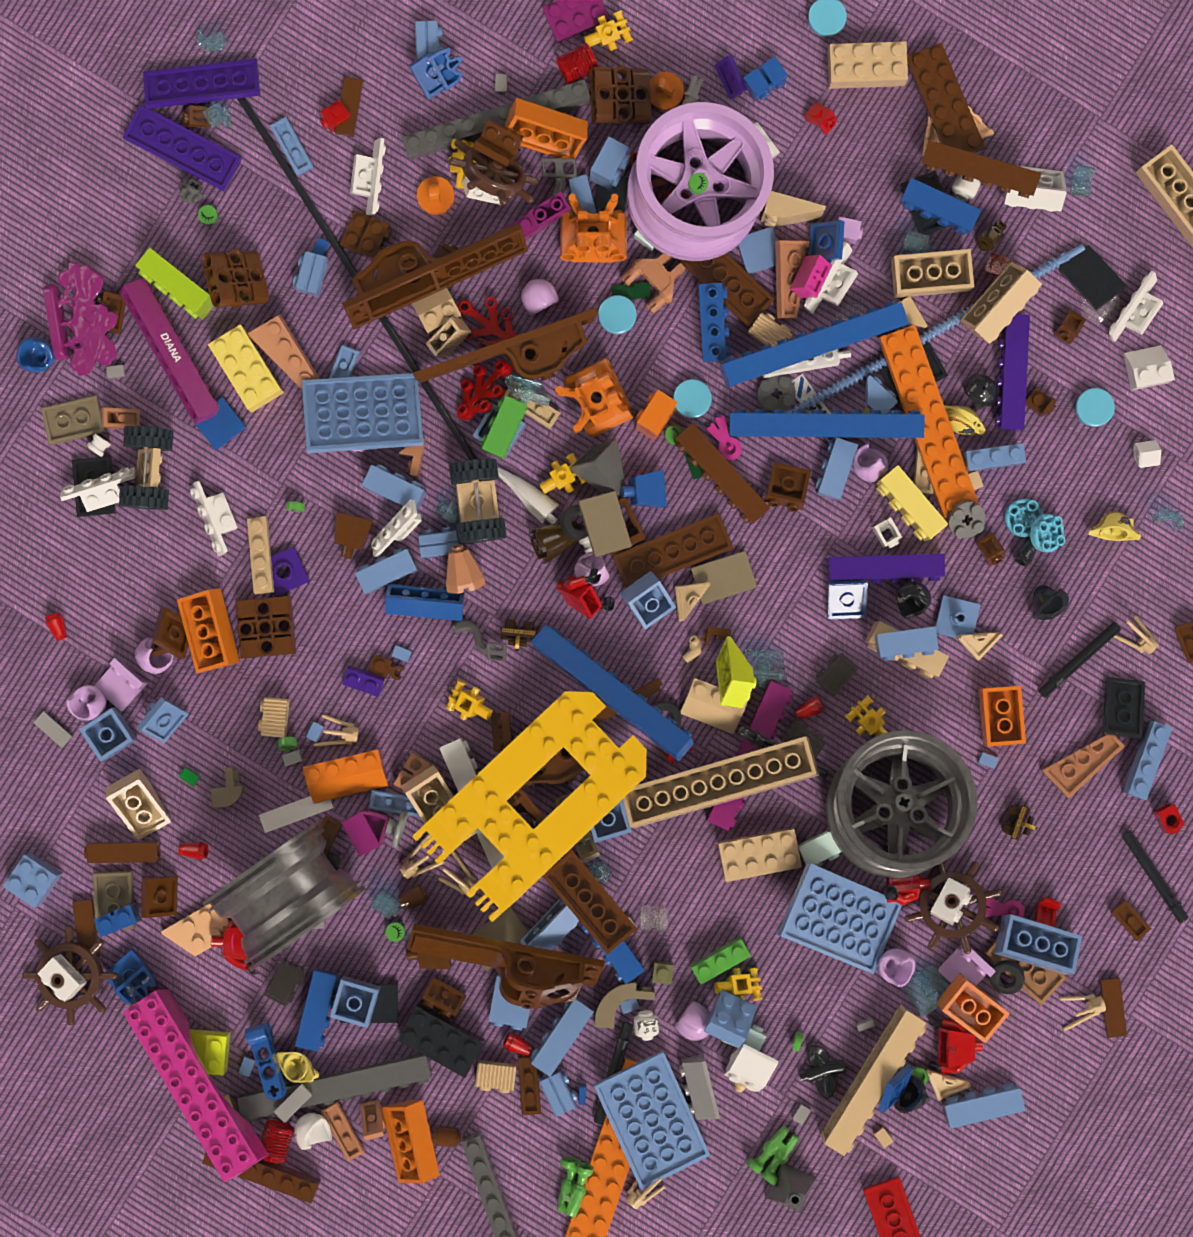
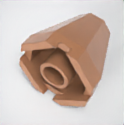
[446,544,485,594]

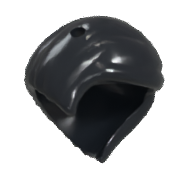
[962,373,997,410]
[896,582,931,619]

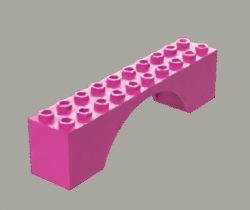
[123,989,269,1182]

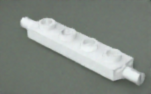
[763,349,851,378]

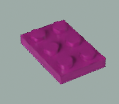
[542,0,610,44]

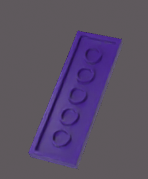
[143,58,261,109]
[122,104,242,192]

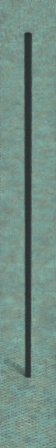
[237,98,478,460]

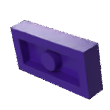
[715,55,747,100]
[342,665,385,697]

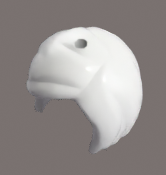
[294,1113,332,1150]

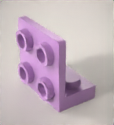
[94,658,148,711]
[938,944,996,985]

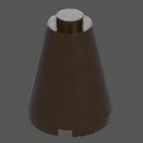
[529,521,583,564]

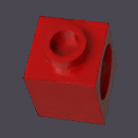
[1152,803,1185,835]

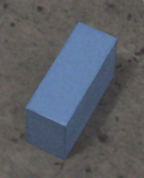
[392,645,412,662]
[306,721,325,742]
[977,752,999,769]
[620,999,640,1014]
[238,1055,256,1077]

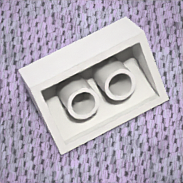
[1003,166,1067,212]

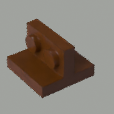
[473,118,524,166]
[150,607,188,659]
[141,875,178,918]

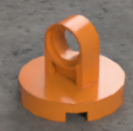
[650,72,684,111]
[416,176,455,216]

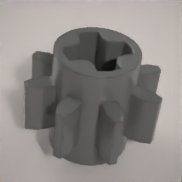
[178,180,203,204]

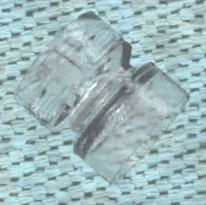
[640,905,668,931]

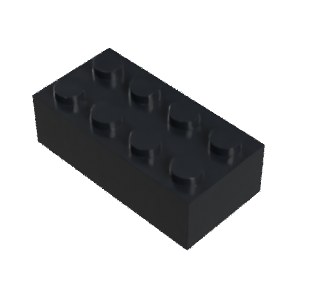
[398,1002,485,1078]

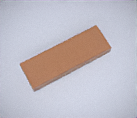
[320,1100,365,1162]

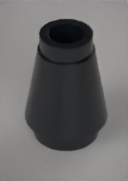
[1014,537,1037,567]

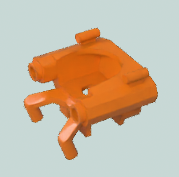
[560,194,627,262]
[555,357,634,437]

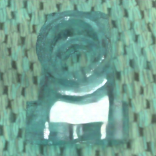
[590,860,613,884]

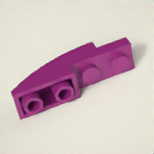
[498,192,571,240]

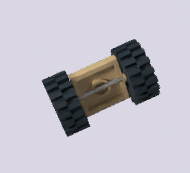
[119,426,174,510]
[449,458,507,544]

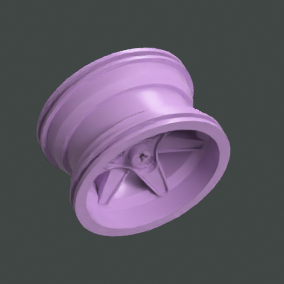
[627,102,774,261]

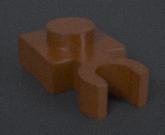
[368,655,404,680]

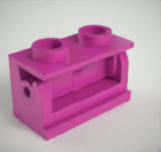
[790,255,833,299]

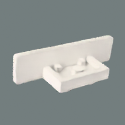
[350,138,386,216]
[804,242,858,314]
[1109,271,1163,342]
[60,467,136,512]
[190,481,238,557]
[371,499,422,557]

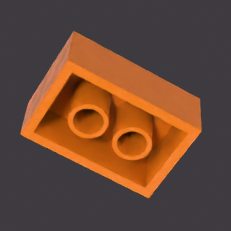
[635,390,678,441]
[978,685,1026,747]
[936,973,1010,1044]

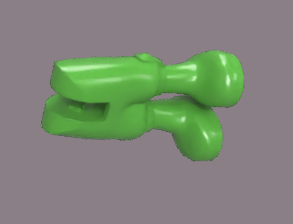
[746,1125,799,1186]
[557,1157,594,1218]

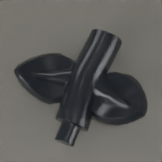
[799,1045,847,1099]

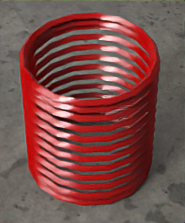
[556,43,598,85]
[260,1120,295,1164]

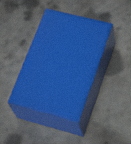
[312,238,330,256]
[579,1085,586,1105]

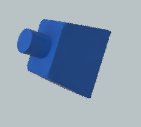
[620,470,667,509]

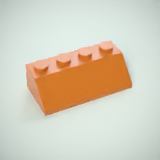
[505,98,588,158]
[177,588,240,674]
[303,749,389,803]
[381,1100,440,1184]

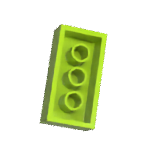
[135,247,214,320]

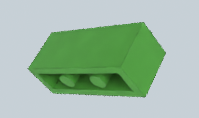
[480,396,528,460]
[690,936,751,985]

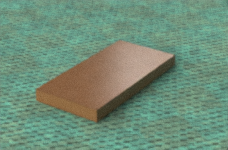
[983,938,1067,1006]

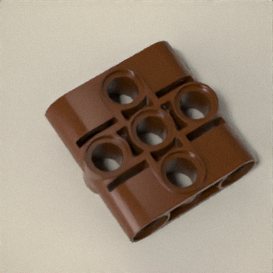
[590,65,651,126]
[202,248,269,308]
[236,596,296,659]

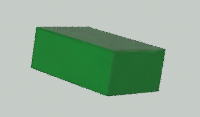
[179,767,200,787]

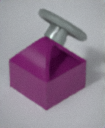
[341,809,408,857]

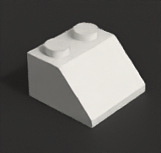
[1123,345,1175,391]
[724,1044,779,1092]

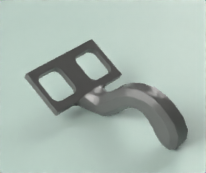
[542,157,577,221]
[452,620,507,661]

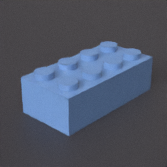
[994,914,1082,975]

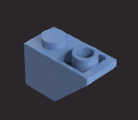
[865,375,898,414]

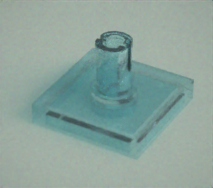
[505,375,551,406]
[744,650,785,687]
[903,963,948,1017]

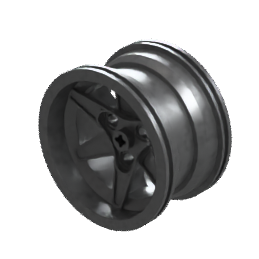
[826,730,978,878]
[203,821,366,971]

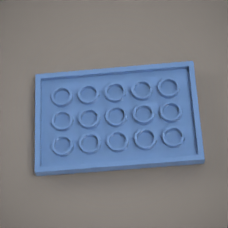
[302,373,424,453]
[777,862,902,974]
[593,1050,711,1190]

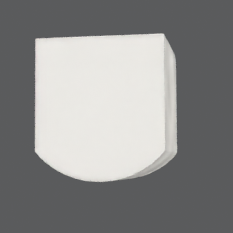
[1133,440,1161,468]

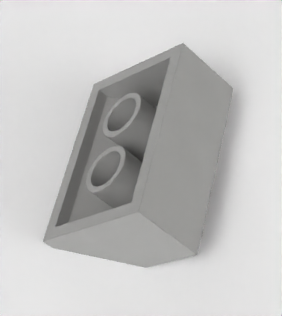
[679,1054,720,1120]

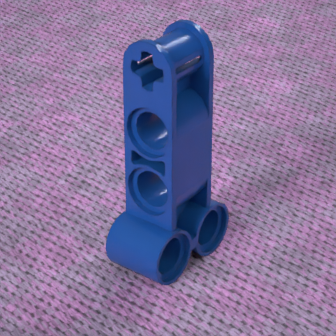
[245,1023,286,1100]

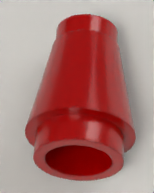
[44,612,68,641]
[795,696,825,719]
[178,841,209,861]
[503,1032,533,1056]

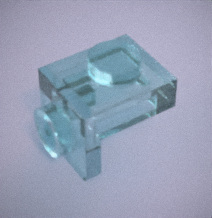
[196,29,228,53]
[203,102,232,129]
[1070,164,1095,198]
[435,498,460,526]
[1152,508,1184,531]

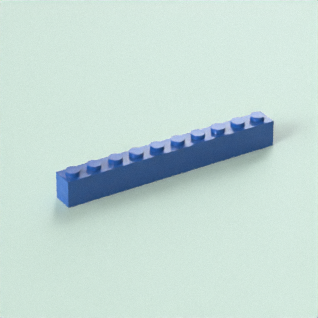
[719,301,909,388]
[730,409,925,438]
[531,625,694,761]

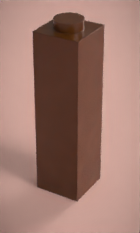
[84,841,161,863]

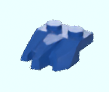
[408,47,463,100]
[106,948,157,1005]

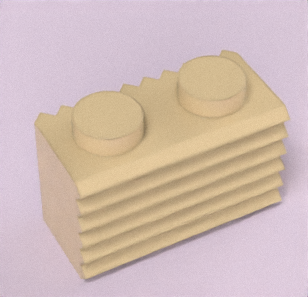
[747,313,793,347]
[426,317,471,357]
[258,697,290,738]
[475,1060,517,1093]

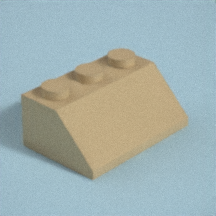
[681,678,748,734]

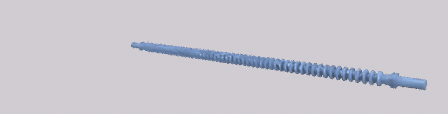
[784,244,1085,413]

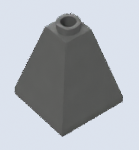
[570,439,626,496]
[765,1163,816,1214]

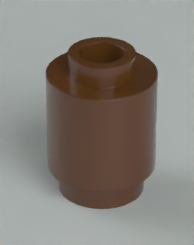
[398,885,428,909]
[433,1126,462,1148]

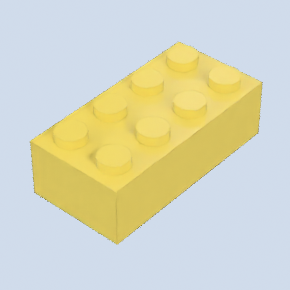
[208,324,284,412]
[875,465,948,542]

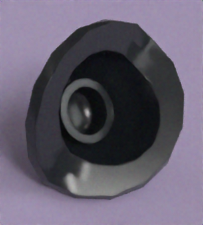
[1032,585,1069,620]
[894,1075,930,1114]

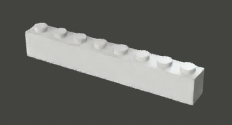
[439,738,504,868]

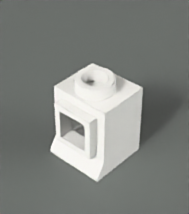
[872,517,902,549]

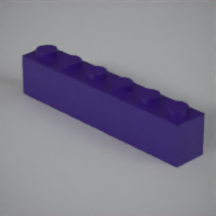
[995,314,1030,432]
[827,554,945,583]

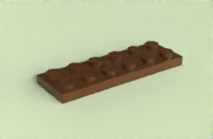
[907,42,985,153]
[675,221,775,328]
[612,513,733,589]

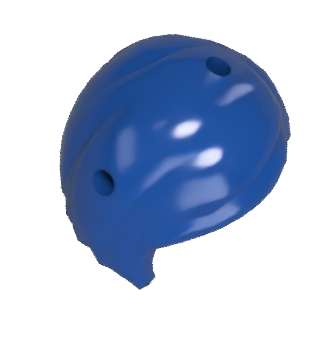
[16,337,55,373]

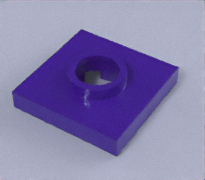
[271,547,310,597]

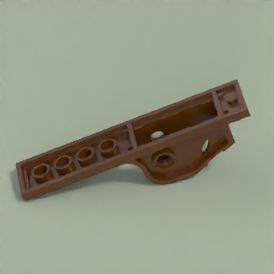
[342,224,528,329]
[413,308,599,384]
[523,678,663,786]
[507,788,637,955]
[407,923,605,1009]

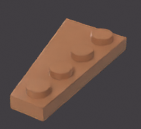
[775,240,810,319]
[247,314,320,389]
[1041,735,1125,799]

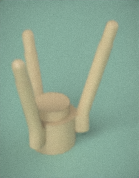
[1114,616,1159,654]
[313,714,359,747]
[399,834,445,879]
[438,851,476,896]
[1060,994,1106,1031]
[626,1177,665,1210]

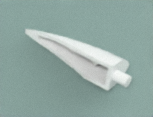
[498,468,559,524]

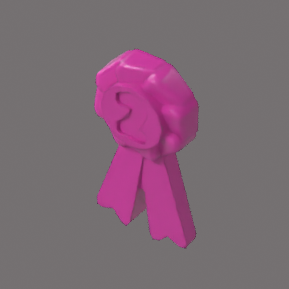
[706,415,742,461]
[985,899,1025,918]

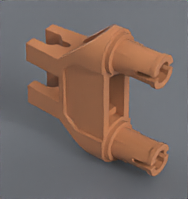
[620,253,686,314]

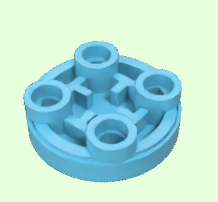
[808,0,847,38]
[598,295,637,334]
[673,379,712,418]
[1075,388,1115,427]
[1004,499,1043,537]
[1030,514,1065,552]

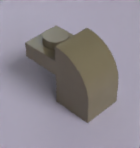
[211,766,245,808]

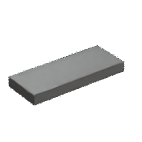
[33,711,73,748]
[274,1084,313,1123]

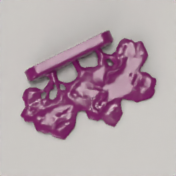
[43,262,118,376]

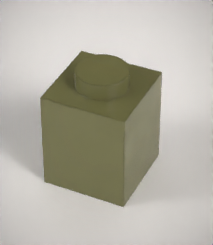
[652,960,674,985]

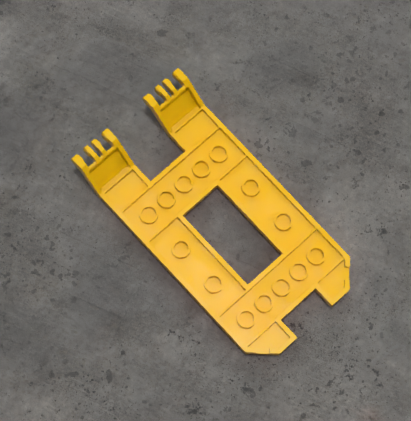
[412,691,647,922]

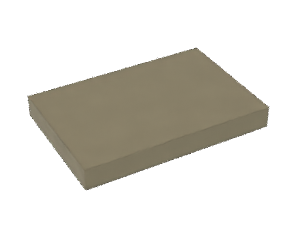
[41,395,106,446]
[578,491,632,558]
[691,551,757,605]
[93,870,135,931]
[472,906,529,972]

